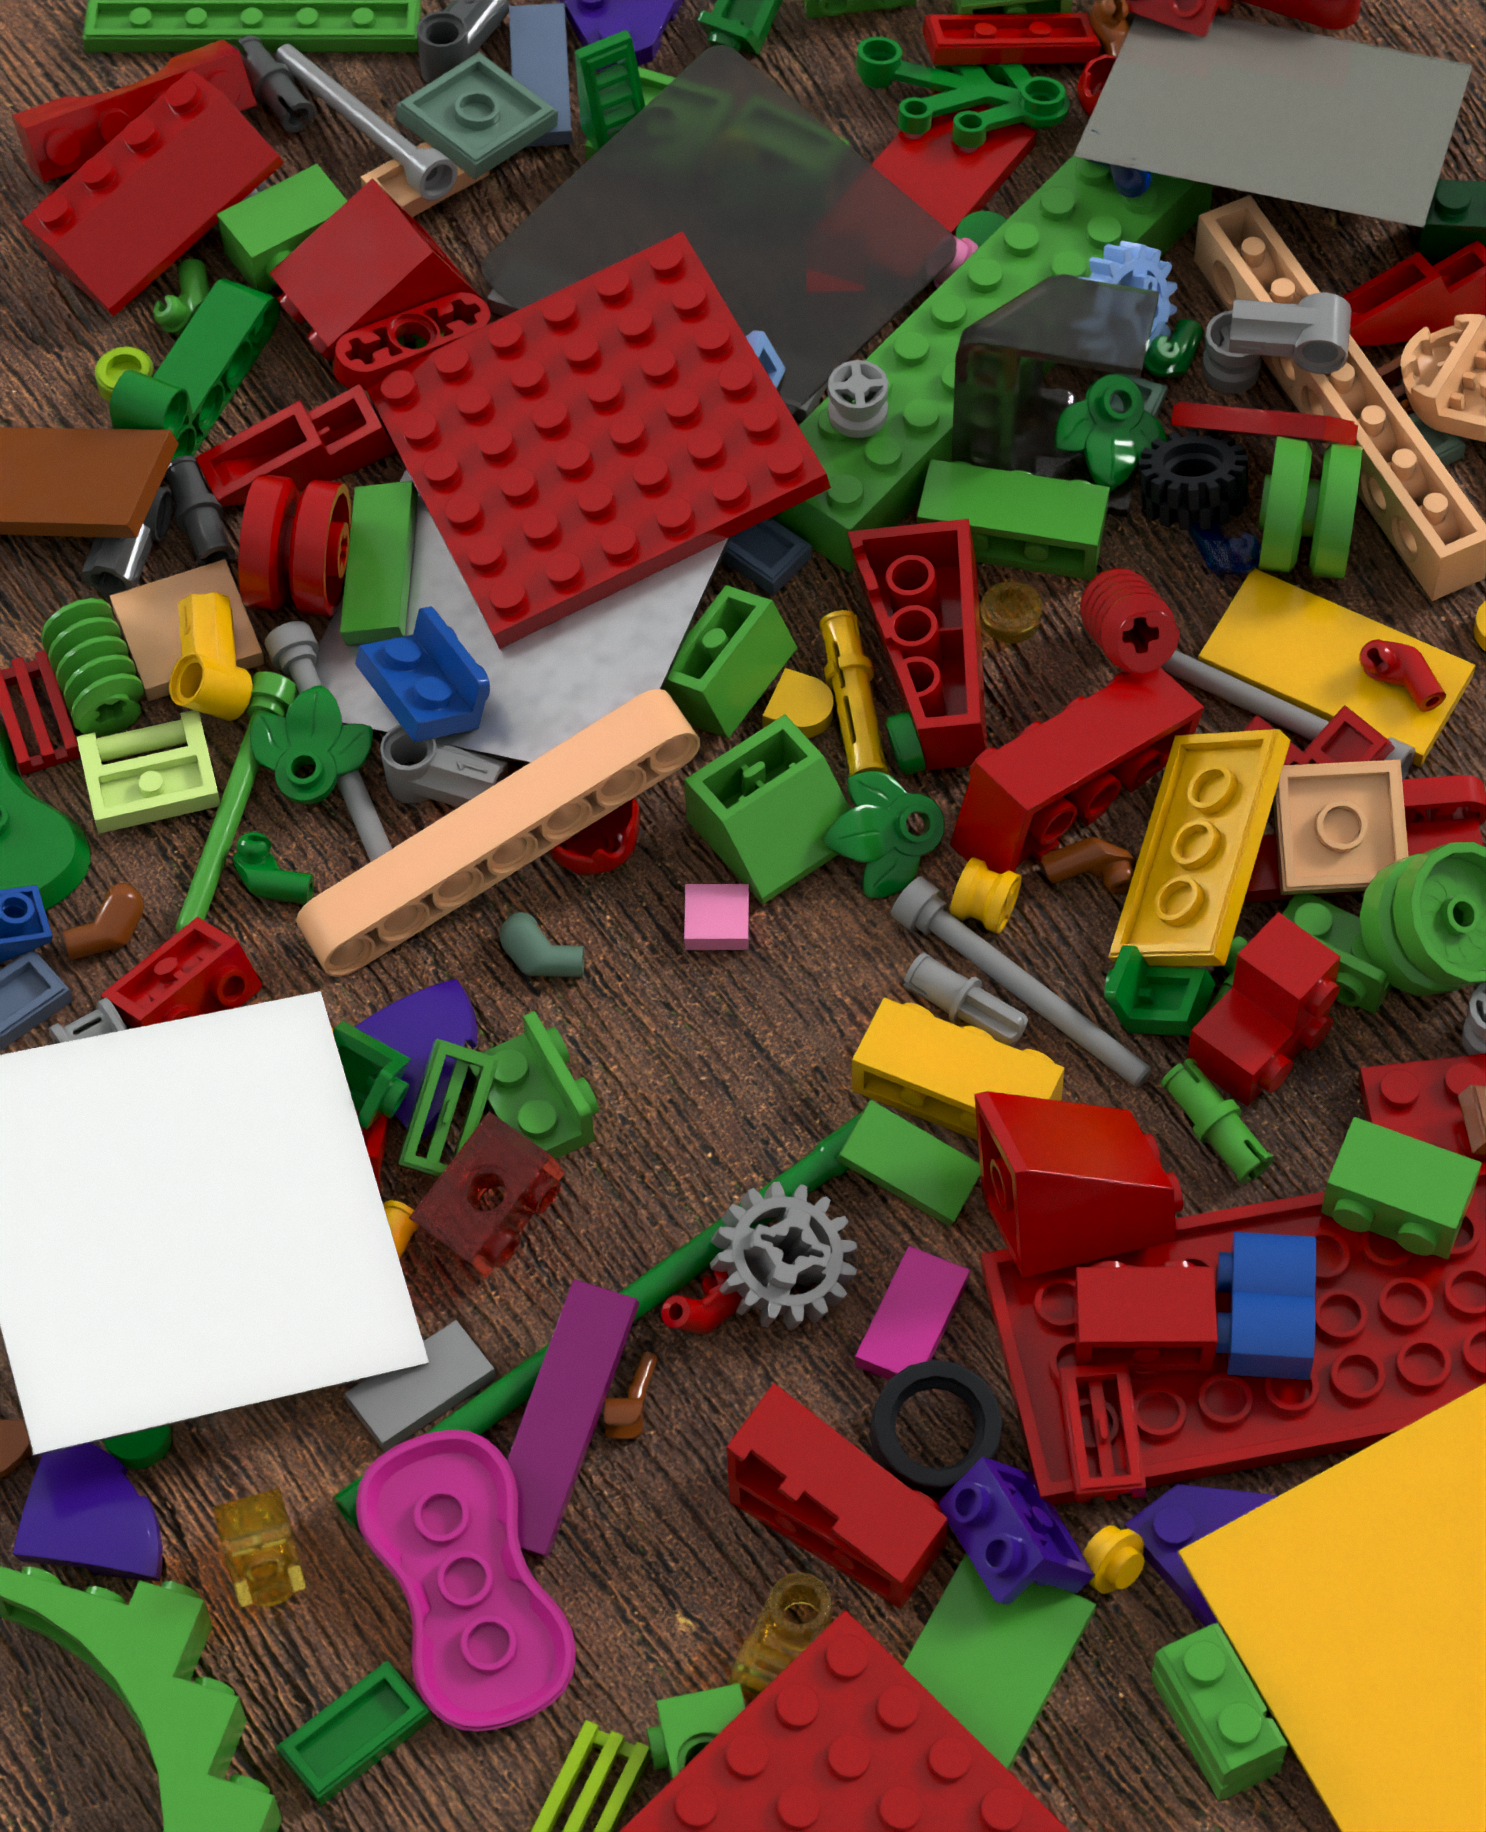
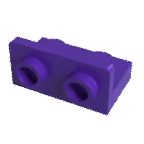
[939,1457,1095,1605]

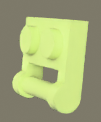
[77,710,220,834]

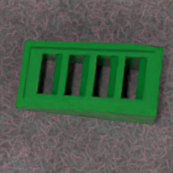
[575,30,649,156]

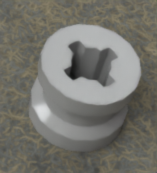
[828,360,888,438]

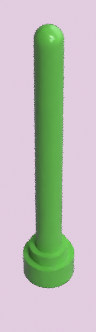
[176,672,299,933]

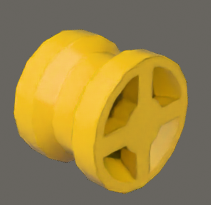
[950,857,1021,934]

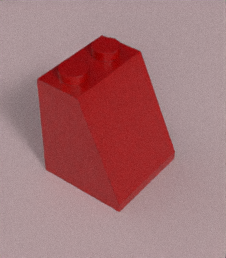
[269,178,483,365]
[974,1091,1183,1278]

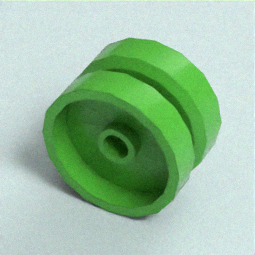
[1258,436,1363,580]
[1360,842,1486,996]

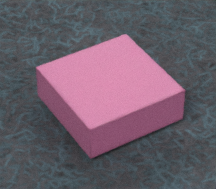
[684,884,749,950]

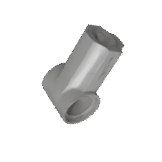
[1229,292,1352,374]
[380,725,508,807]

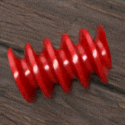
[1080,568,1180,674]

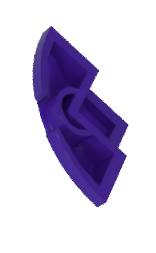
[355,979,478,1143]
[13,1442,162,1581]

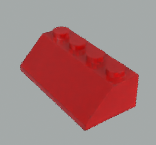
[21,69,284,317]

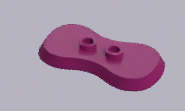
[356,1430,576,1731]

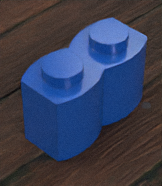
[1216,1232,1316,1380]

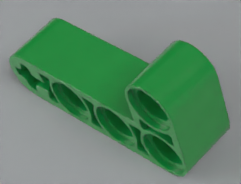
[109,278,280,460]

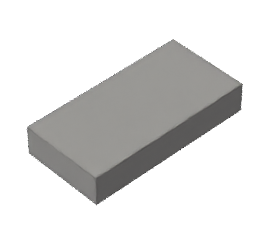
[345,1320,496,1453]

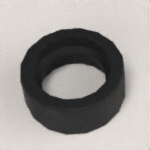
[869,1360,1003,1497]

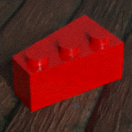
[726,1383,948,1609]

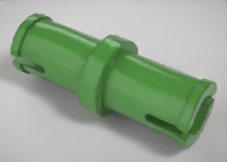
[1161,1058,1274,1185]

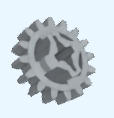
[710,1182,857,1330]

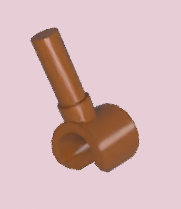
[604,1352,658,1439]

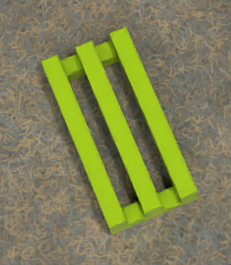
[531,1720,651,1832]

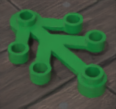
[856,37,1070,148]

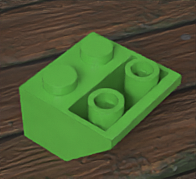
[684,714,851,905]

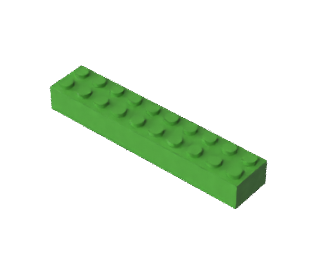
[771,153,1213,573]

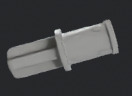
[903,952,1028,1045]

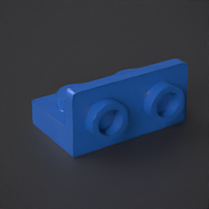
[355,606,490,743]

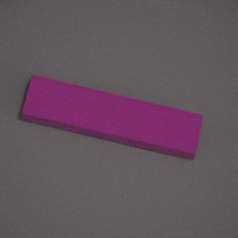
[507,1279,639,1560]

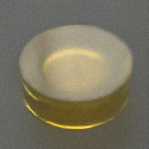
[981,581,1042,643]

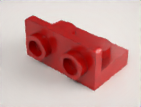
[100,917,262,1028]

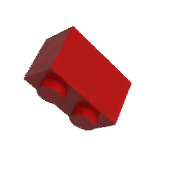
[1073,1261,1218,1371]

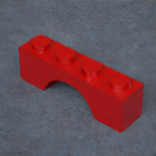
[11,40,257,182]

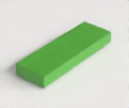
[340,481,418,645]

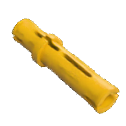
[819,610,889,777]

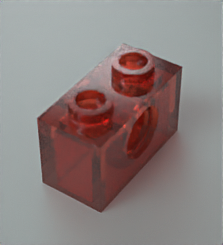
[409,1112,565,1278]

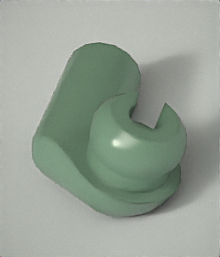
[499,912,585,978]

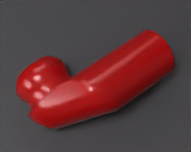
[661,1271,742,1335]

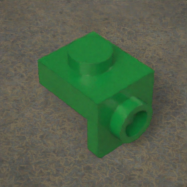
[697,0,783,55]
[1104,945,1215,1036]
[333,1021,411,1130]

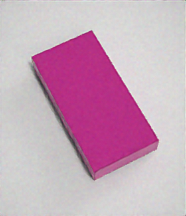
[855,1246,970,1380]

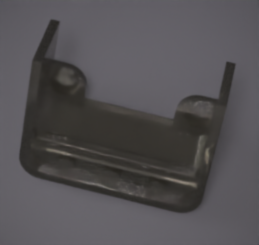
[952,274,1159,518]

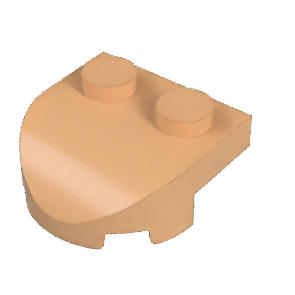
[1401,314,1486,442]

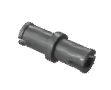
[233,35,315,132]
[164,456,235,567]

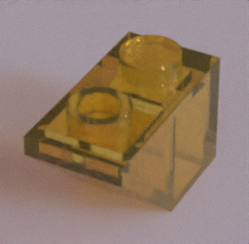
[213,1488,307,1607]

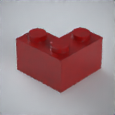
[1187,912,1341,1107]

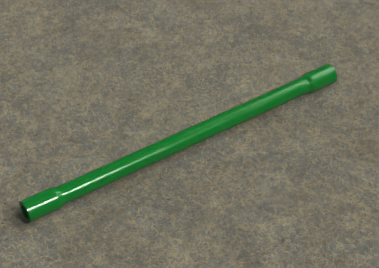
[332,1111,862,1530]

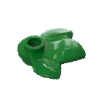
[1054,374,1167,491]
[249,685,373,805]
[823,771,945,898]

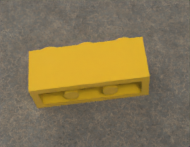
[852,997,1065,1141]

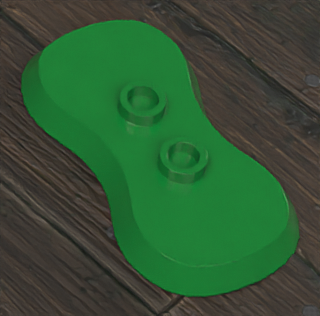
[0,724,91,911]

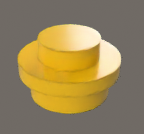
[1083,1525,1145,1594]

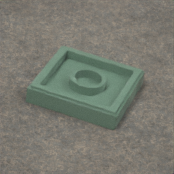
[396,52,558,180]

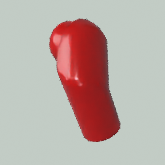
[1359,639,1446,712]

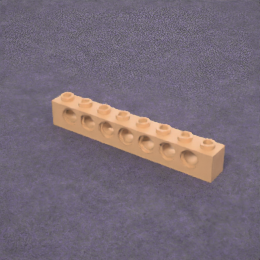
[1194,195,1486,601]

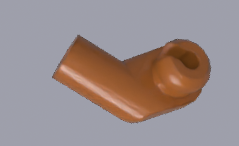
[1090,0,1130,57]

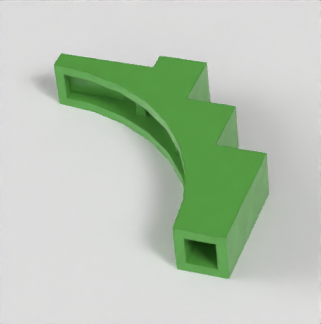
[0,1566,282,1832]

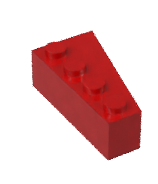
[847,519,987,770]
[950,667,1204,874]

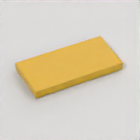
[1198,568,1475,768]
[1108,729,1291,967]

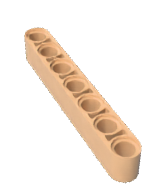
[296,689,700,977]

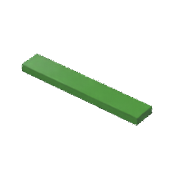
[83,0,422,52]

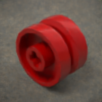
[238,474,351,617]

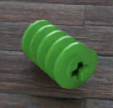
[40,598,144,737]

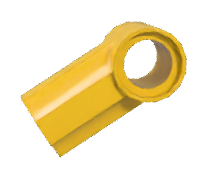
[169,592,253,721]

